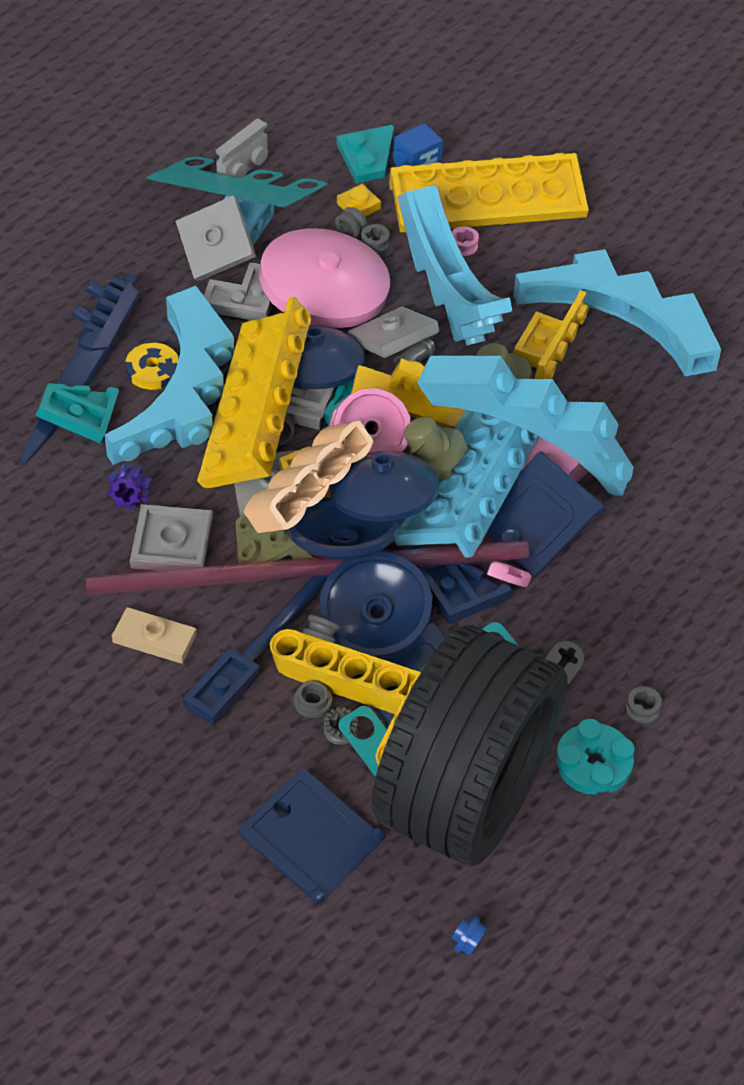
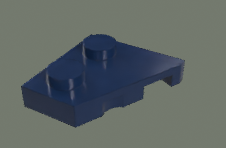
[414,550,511,624]

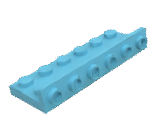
[394,410,540,558]

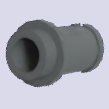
[393,337,435,368]

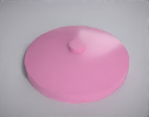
[259,228,390,328]

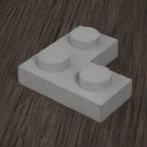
[204,262,273,320]

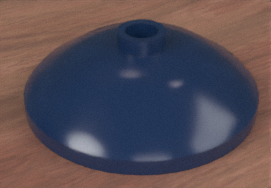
[293,325,365,389]
[330,451,439,522]
[288,497,400,561]
[320,551,432,658]

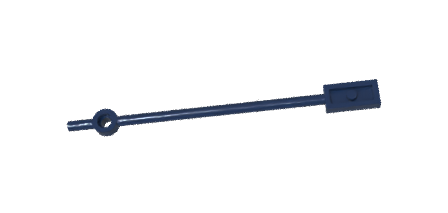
[182,427,455,726]

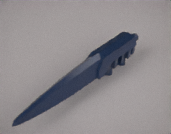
[18,273,139,465]

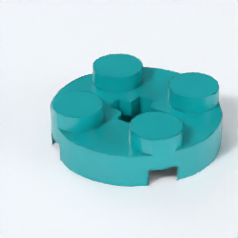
[556,719,634,795]

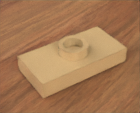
[112,607,196,664]

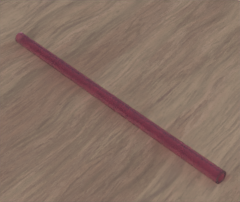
[86,540,529,595]

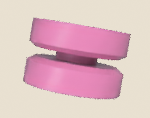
[328,388,410,453]

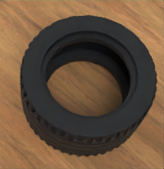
[371,625,568,867]

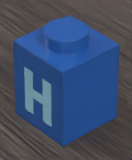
[393,123,443,167]

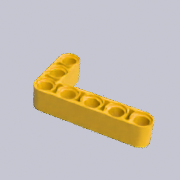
[270,629,421,766]

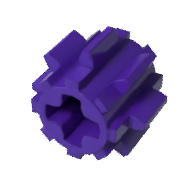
[106,463,153,510]

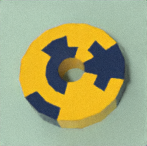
[125,343,179,390]

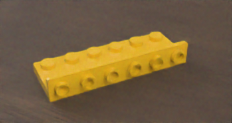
[389,153,588,233]
[197,296,311,488]

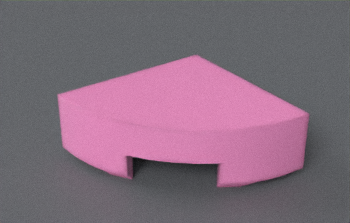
[487,561,532,588]

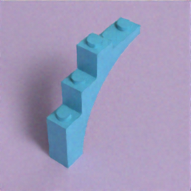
[397,185,513,346]
[513,249,721,376]
[105,286,234,465]
[417,356,634,496]

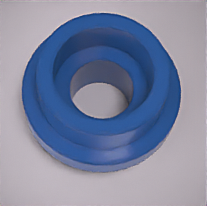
[451,915,487,955]

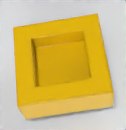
[337,184,381,217]

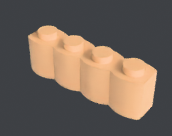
[244,420,373,533]

